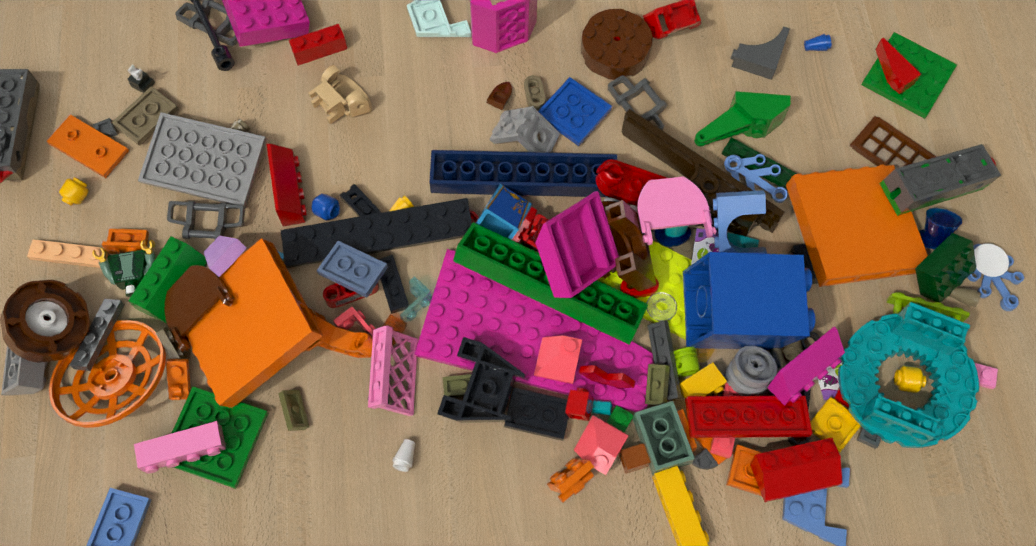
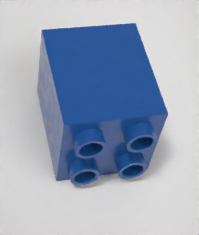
[683,252,815,350]

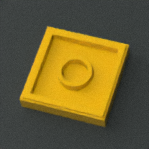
[810,397,861,453]

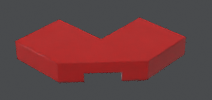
[512,207,537,243]
[579,365,636,388]

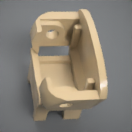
[309,65,372,125]

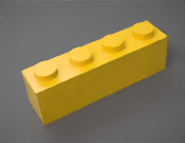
[652,466,709,546]

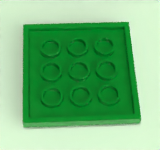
[861,32,957,119]
[171,387,268,489]

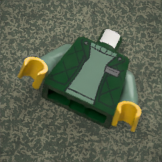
[92,240,155,297]

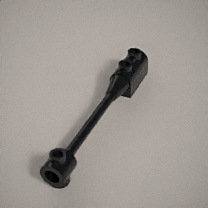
[190,0,235,71]

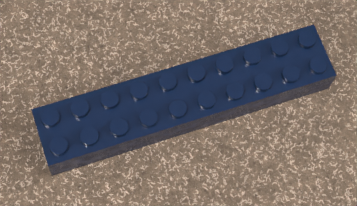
[429,150,617,198]

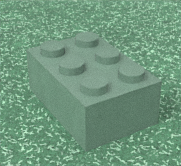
[632,401,695,476]

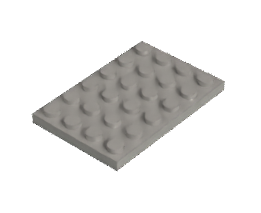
[138,112,267,208]

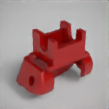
[643,0,701,40]

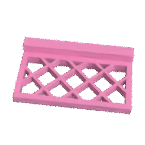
[368,325,418,416]

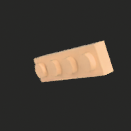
[27,239,109,268]

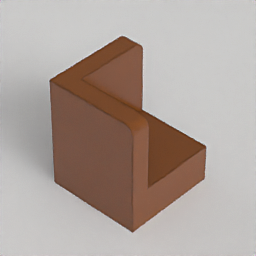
[619,443,651,474]

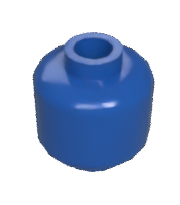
[312,193,340,221]

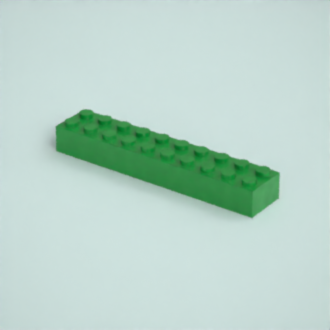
[453,222,649,345]

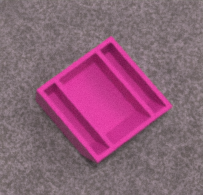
[222,0,310,47]
[536,191,619,298]

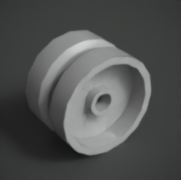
[725,346,777,396]

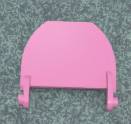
[637,177,716,245]

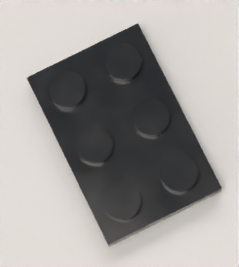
[504,387,568,441]

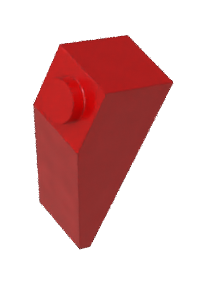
[875,37,921,94]

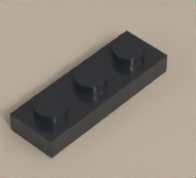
[378,255,410,314]

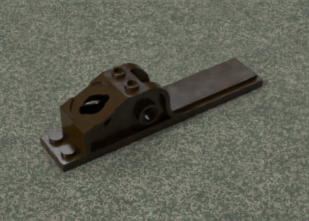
[621,109,785,237]

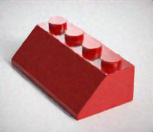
[266,143,307,227]
[750,438,843,502]

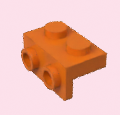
[102,229,149,255]

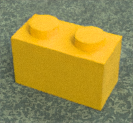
[680,362,727,399]

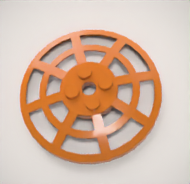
[49,320,166,428]

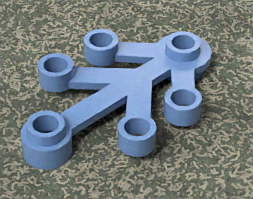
[724,154,787,203]
[967,244,1024,311]

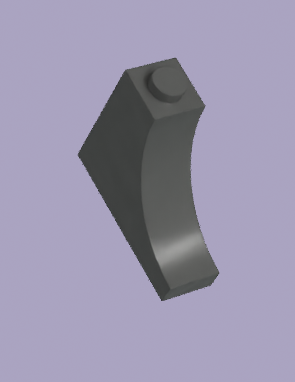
[731,26,790,80]

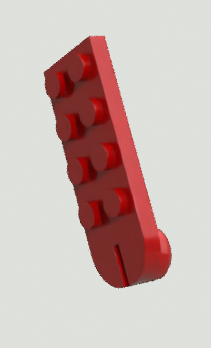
[596,159,667,206]

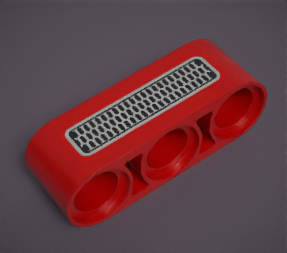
[323,283,379,308]

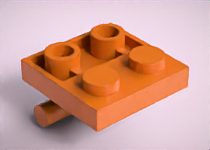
[547,458,594,503]

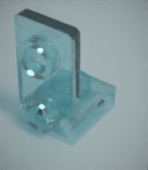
[400,276,432,324]

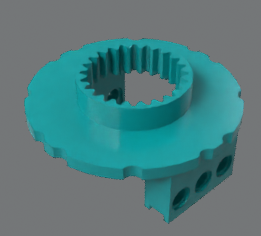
[838,302,979,448]

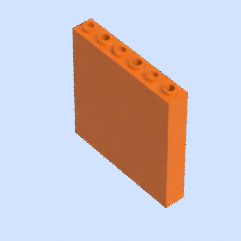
[786,164,928,287]
[186,238,323,408]

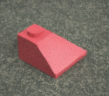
[534,335,582,384]
[574,415,629,475]

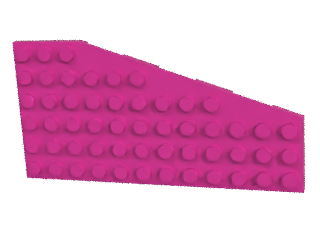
[415,249,654,412]

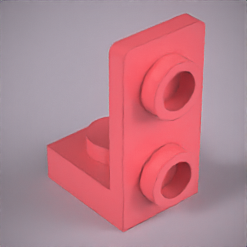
[333,307,375,337]

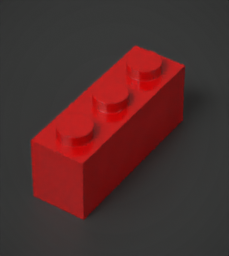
[288,24,347,66]

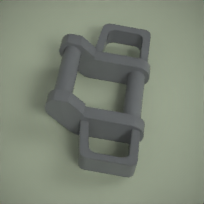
[175,0,238,46]
[608,76,668,131]
[167,201,245,240]

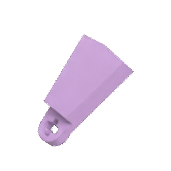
[204,236,247,277]

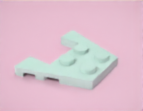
[407,0,472,37]

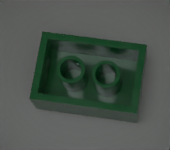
[915,233,976,303]

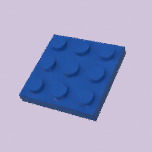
[538,77,612,146]

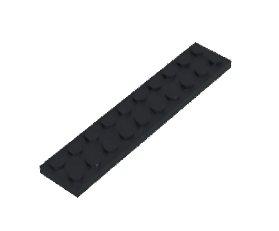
[280,198,472,268]

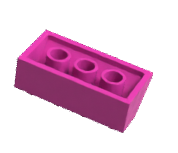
[767,327,845,406]

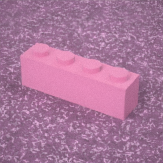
[134,421,226,474]

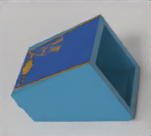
[476,184,532,240]

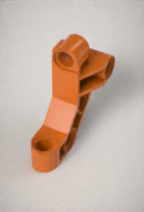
[305,308,373,358]

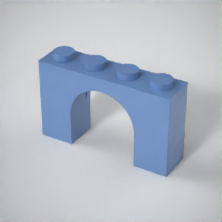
[713,190,767,254]

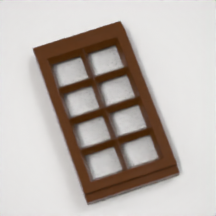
[850,116,936,169]

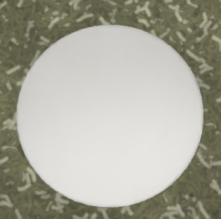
[974,244,1009,277]

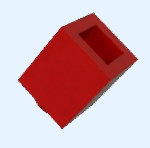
[565,388,594,421]

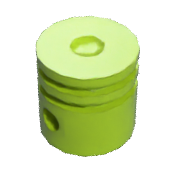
[674,347,700,377]

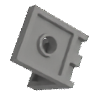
[489,106,560,153]

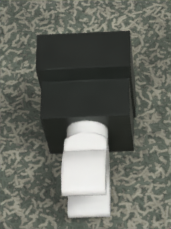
[128,64,155,93]

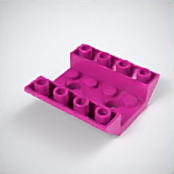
[470,0,537,53]

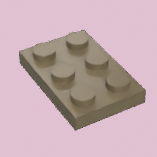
[112,86,178,146]

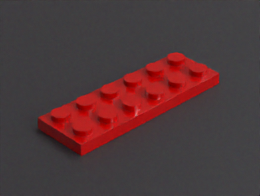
[685,396,812,438]

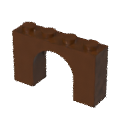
[605,200,656,292]

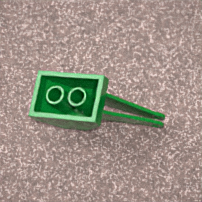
[694,91,791,147]

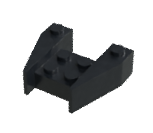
[437,337,529,423]

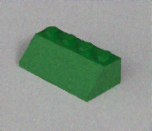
[128,236,207,324]

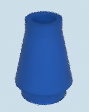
[804,34,832,51]

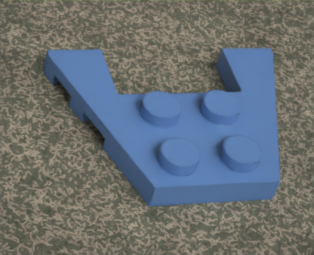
[782,468,850,546]

